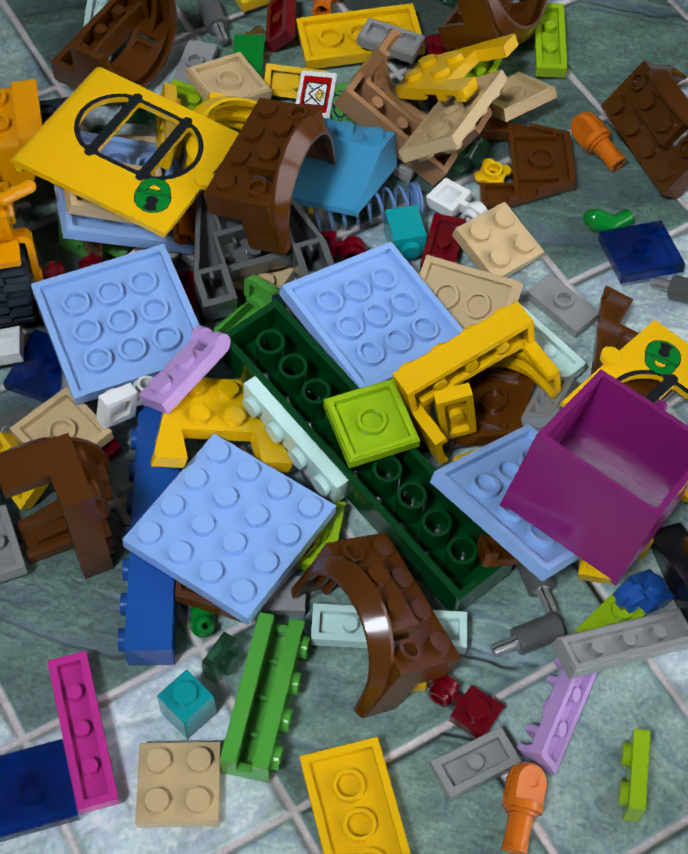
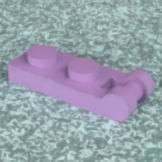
[138,325,231,414]

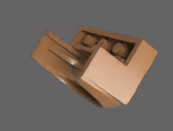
[334,28,493,186]

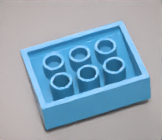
[292,117,397,217]

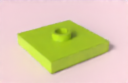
[323,379,420,468]

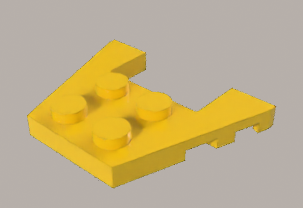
[395,33,518,102]
[150,377,293,473]

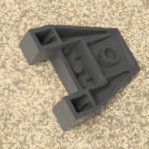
[194,177,334,322]

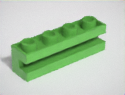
[220,612,311,783]

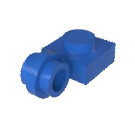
[613,569,675,615]

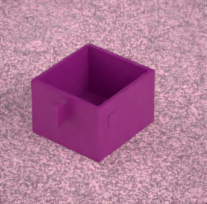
[499,369,688,586]

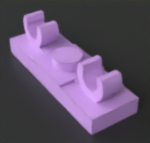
[517,657,598,775]

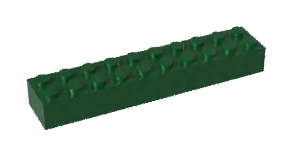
[221,299,513,611]

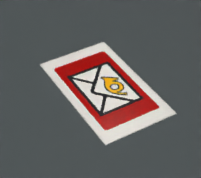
[295,70,337,119]

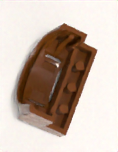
[51,0,177,89]
[438,0,547,50]
[601,60,688,199]
[203,98,336,255]
[0,433,117,579]
[291,532,461,718]

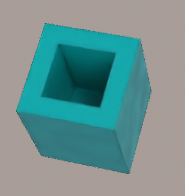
[384,205,426,260]
[157,669,217,740]

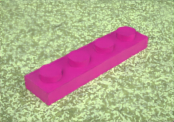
[47,651,120,815]

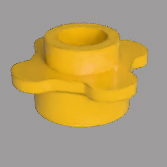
[474,158,511,183]

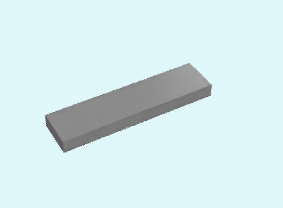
[551,608,688,679]

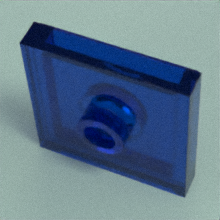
[598,220,685,284]
[3,329,62,402]
[0,739,80,842]

